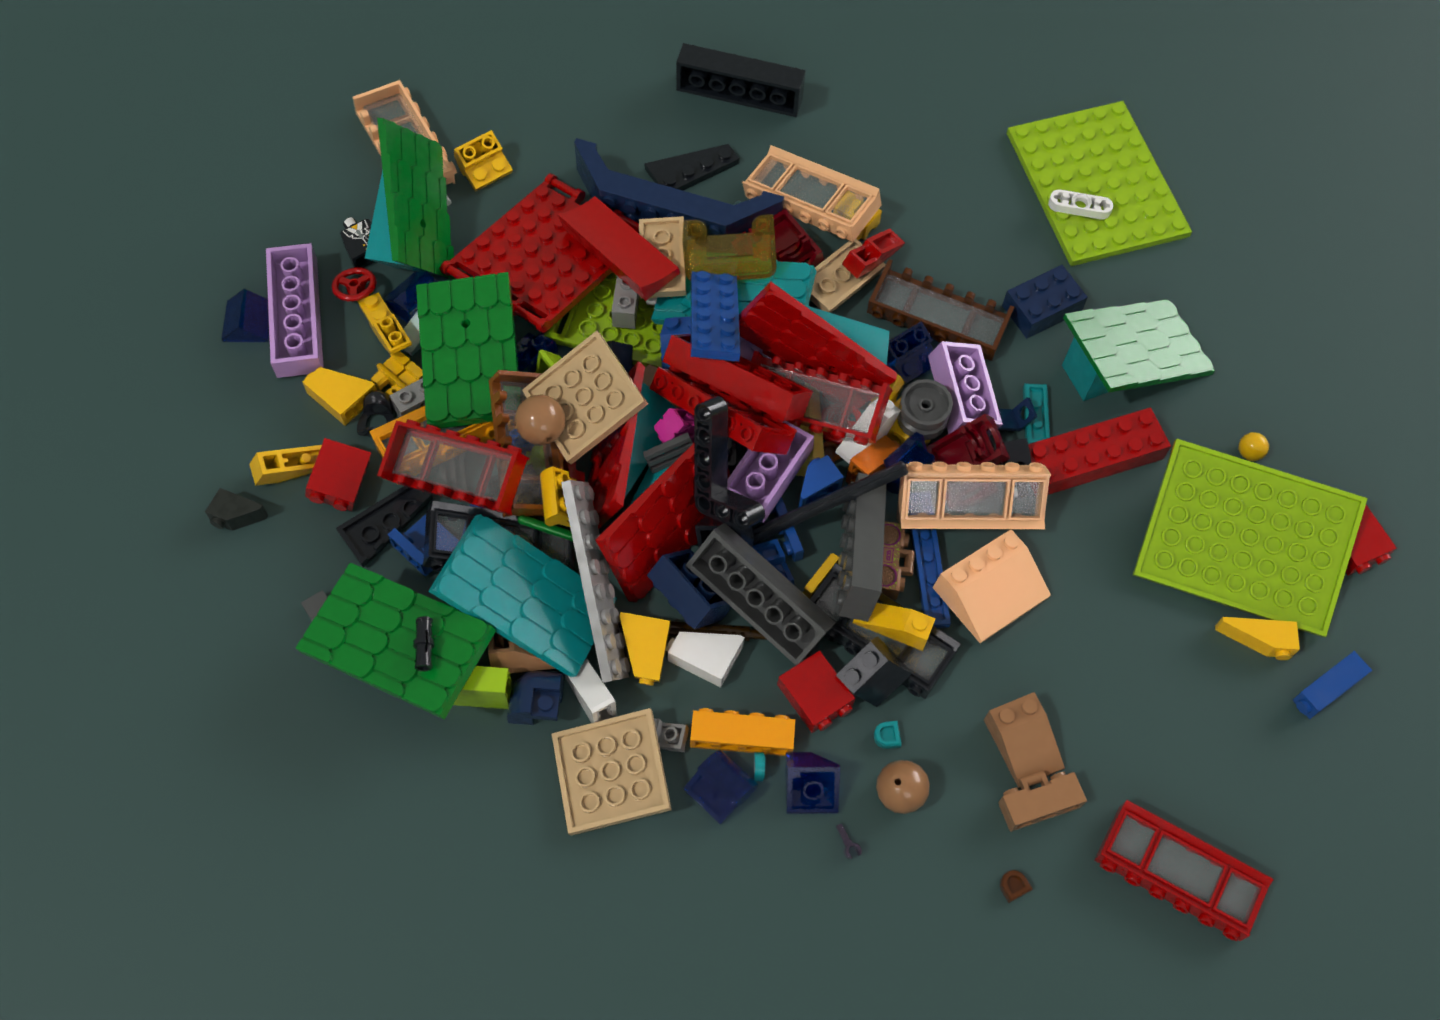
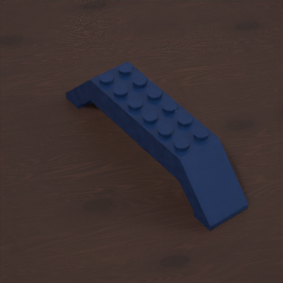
[574,138,784,252]

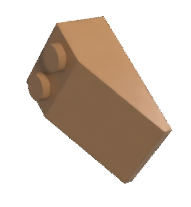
[984,692,1065,788]

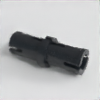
[413,616,435,672]

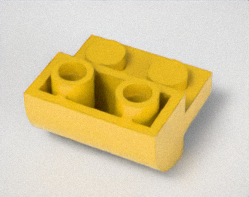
[454,130,513,192]
[540,466,576,527]

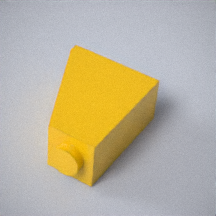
[302,367,377,426]
[620,612,671,686]

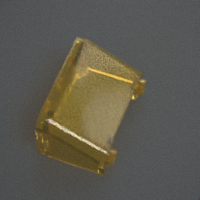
[682,214,777,281]

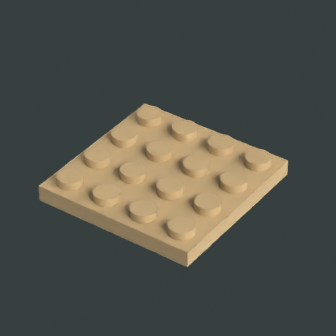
[522,331,648,464]
[552,708,672,836]

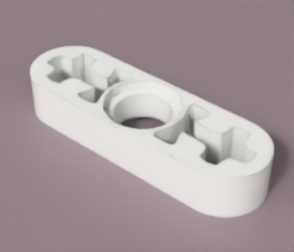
[1048,190,1113,219]

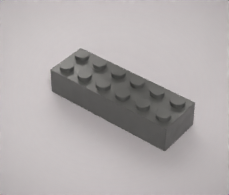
[836,472,886,622]
[686,523,836,665]

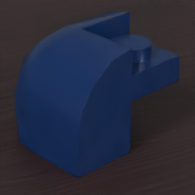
[507,671,565,725]

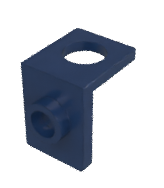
[998,398,1037,432]

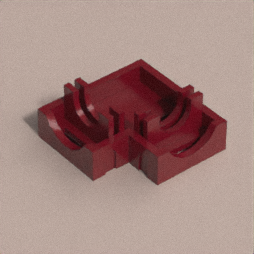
[731,208,824,267]
[926,414,1010,512]

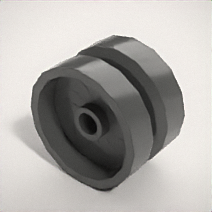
[897,379,953,440]

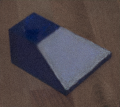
[785,752,840,814]

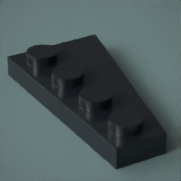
[644,144,739,191]
[336,477,433,567]

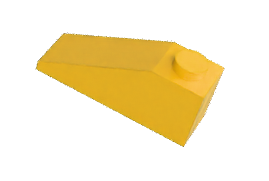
[249,445,322,486]
[853,603,936,651]
[1215,617,1300,660]

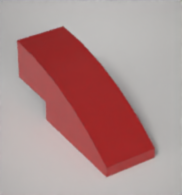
[842,228,905,279]

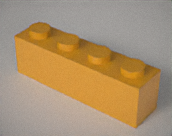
[690,708,795,757]

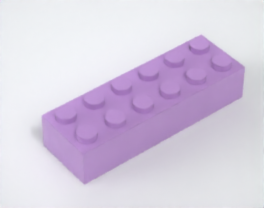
[266,243,323,378]

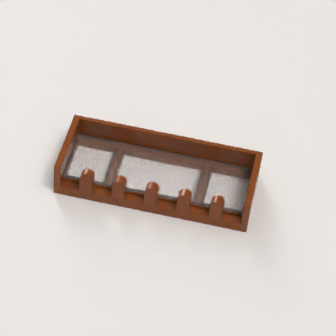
[489,370,564,517]

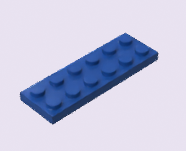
[691,271,740,362]

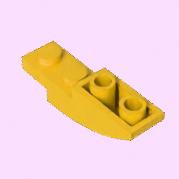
[358,292,412,355]

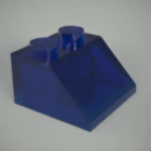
[383,272,438,323]

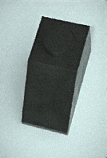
[205,488,268,531]

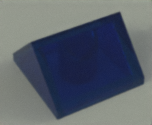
[221,289,269,342]

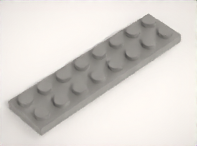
[561,480,630,683]

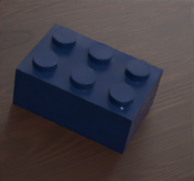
[1002,264,1088,339]
[647,549,732,629]

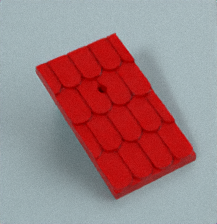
[739,281,897,414]
[588,361,676,529]
[595,443,731,602]

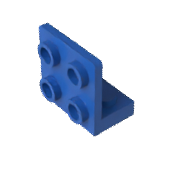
[388,514,459,577]

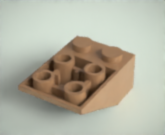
[488,632,556,673]

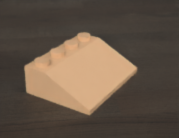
[932,529,1051,643]

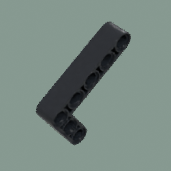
[694,396,765,530]

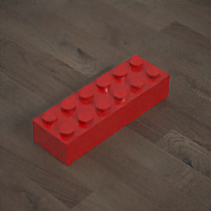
[662,334,813,423]
[1028,407,1171,496]

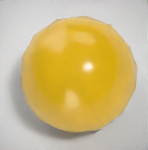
[1238,432,1269,461]

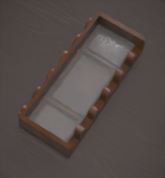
[867,259,1014,361]

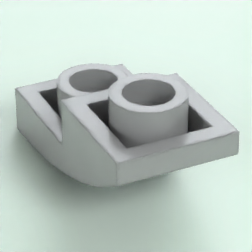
[654,718,689,752]

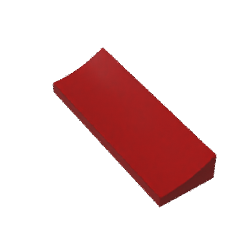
[558,196,680,301]

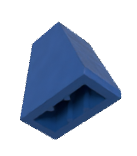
[1292,651,1372,719]

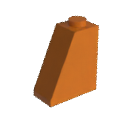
[846,435,903,484]

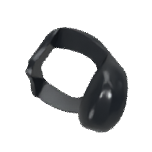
[357,391,394,436]

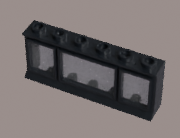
[423,500,575,571]
[810,563,961,699]

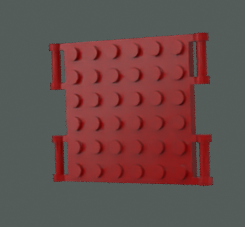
[440,173,639,333]

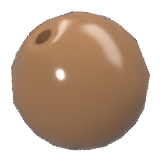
[514,394,566,445]
[876,760,930,814]

